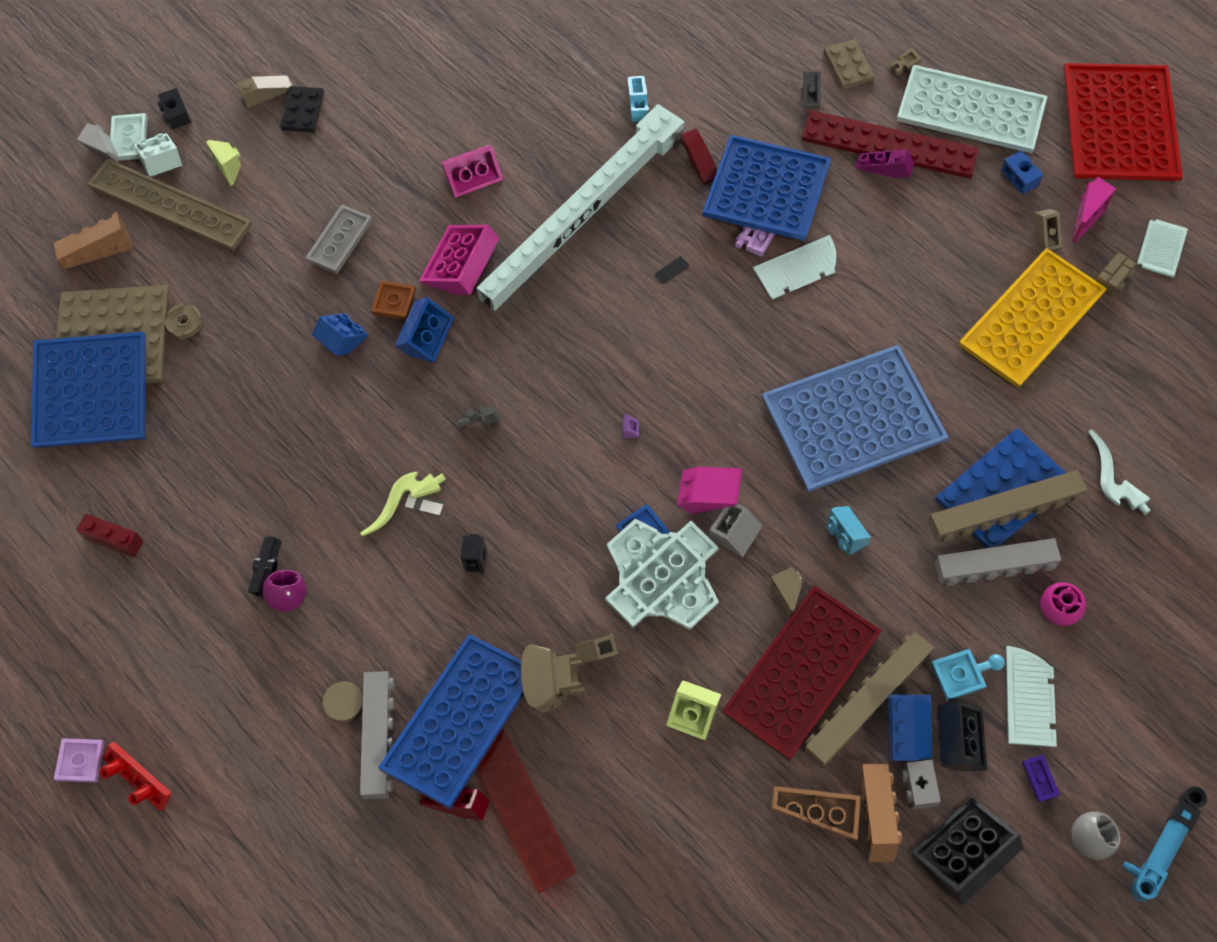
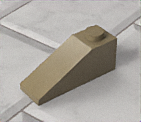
[236,75,292,108]

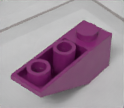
[855,149,914,178]

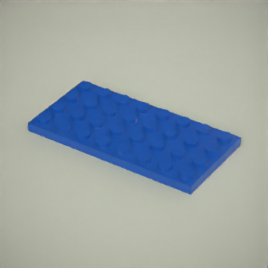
[378,634,524,809]

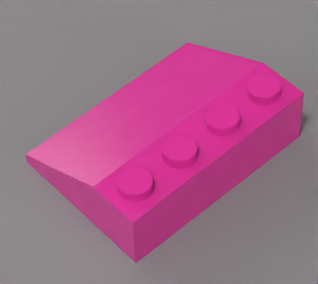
[419,225,499,295]

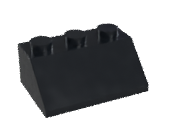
[937,700,987,771]

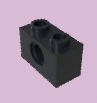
[157,88,192,130]
[460,534,487,573]

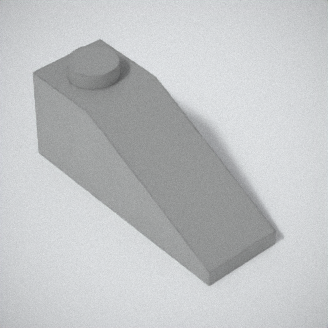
[76,123,120,162]

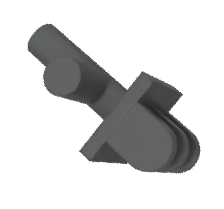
[458,404,500,429]

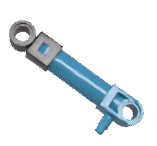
[1122,786,1207,902]

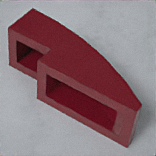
[681,128,717,185]

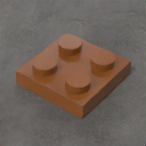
[371,280,416,320]

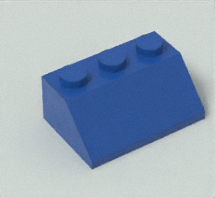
[395,297,454,363]
[888,694,932,761]

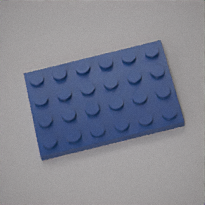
[935,428,1066,548]

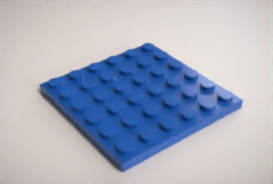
[702,134,831,241]
[31,331,146,448]

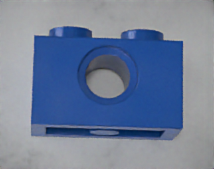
[1001,150,1043,194]

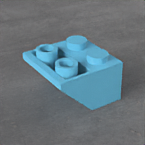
[827,506,871,555]

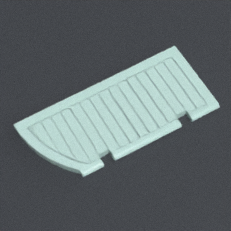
[753,235,836,300]
[1006,646,1057,747]

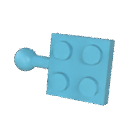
[931,649,1005,701]

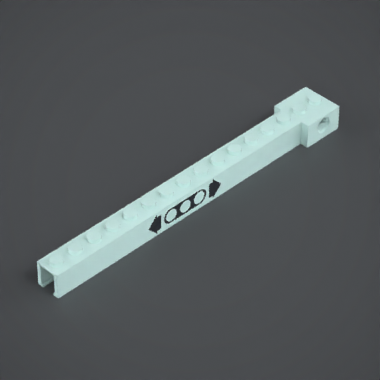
[477,104,684,311]

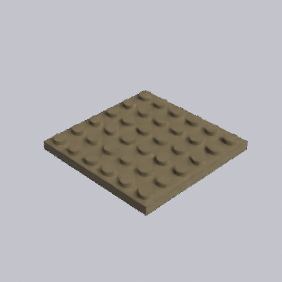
[56,285,170,383]

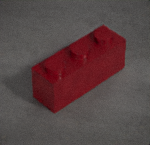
[76,513,144,558]

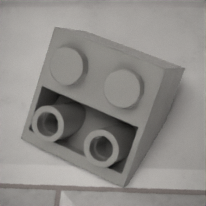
[709,503,763,558]

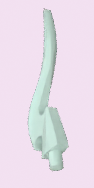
[1088,429,1151,515]

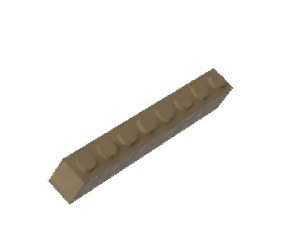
[928,470,1088,542]
[804,632,934,768]

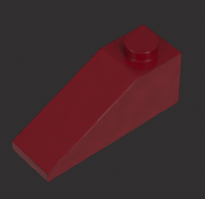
[419,788,490,820]

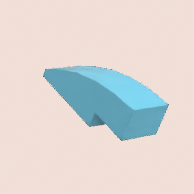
[628,76,649,123]

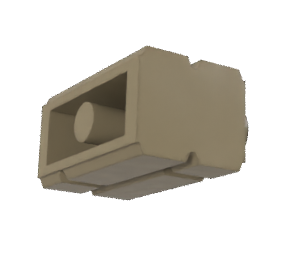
[1095,253,1136,297]

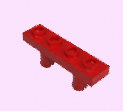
[99,742,172,811]

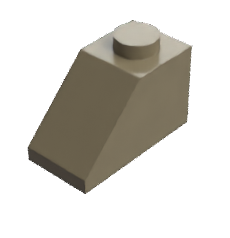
[1034,209,1062,250]
[770,567,803,617]

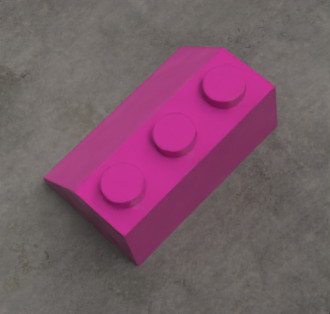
[440,145,504,198]

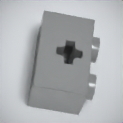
[902,760,941,809]

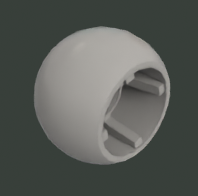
[1071,811,1120,860]

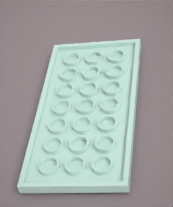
[896,65,1047,153]

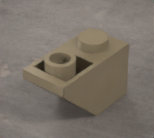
[574,634,619,663]

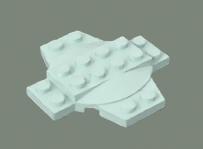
[605,519,719,630]

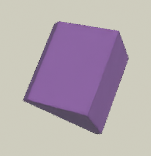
[622,414,639,438]

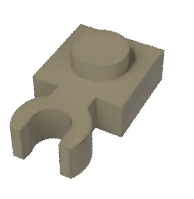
[890,48,922,76]

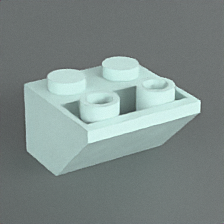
[134,133,182,177]

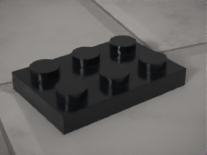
[280,86,324,133]

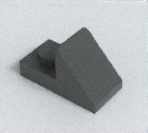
[801,70,821,107]

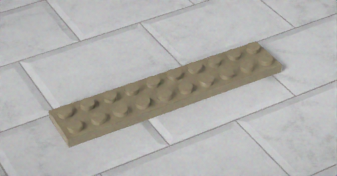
[88,159,253,251]

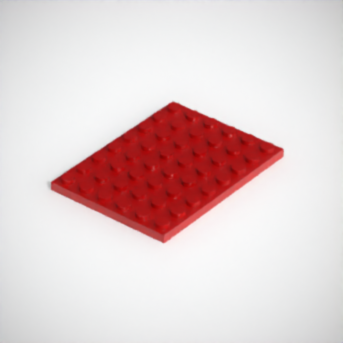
[1063,63,1183,181]

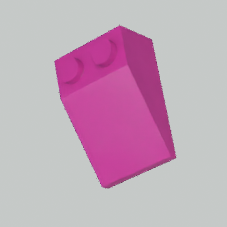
[1072,177,1116,243]
[677,467,742,514]

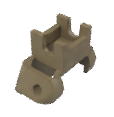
[521,644,586,713]

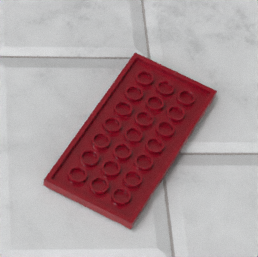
[722,585,882,761]

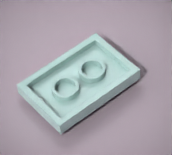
[110,113,148,161]

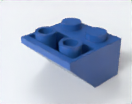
[312,313,368,356]

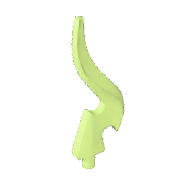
[360,472,446,537]

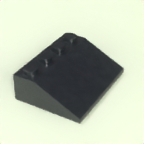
[911,797,1024,905]

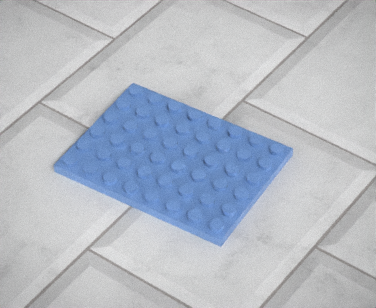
[762,345,949,492]

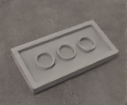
[305,204,373,274]

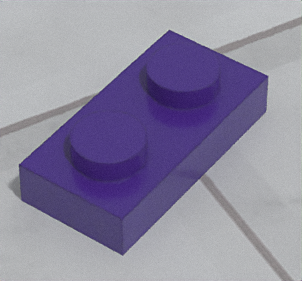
[1022,755,1060,803]

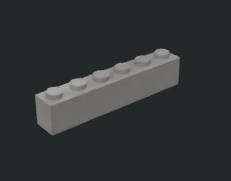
[935,538,1061,586]
[360,671,395,799]

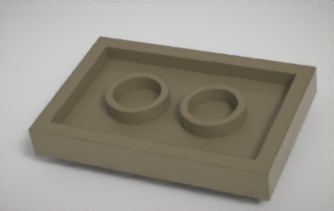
[824,39,875,89]

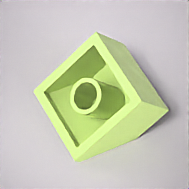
[666,680,721,740]

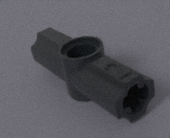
[248,536,282,597]

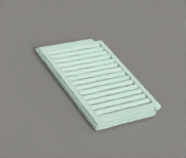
[1137,219,1188,278]

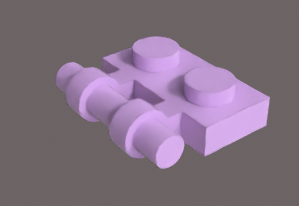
[735,226,775,257]

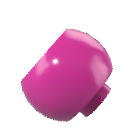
[1040,582,1086,626]

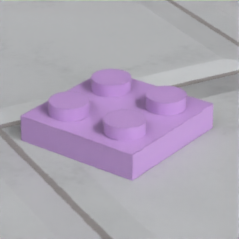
[54,738,105,783]

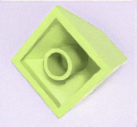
[206,140,241,186]

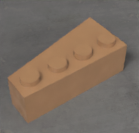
[54,212,133,269]
[860,764,902,862]
[771,786,860,841]

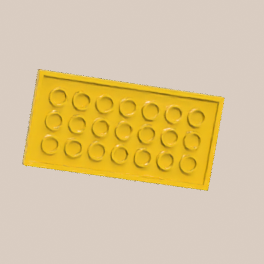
[958,248,1107,389]

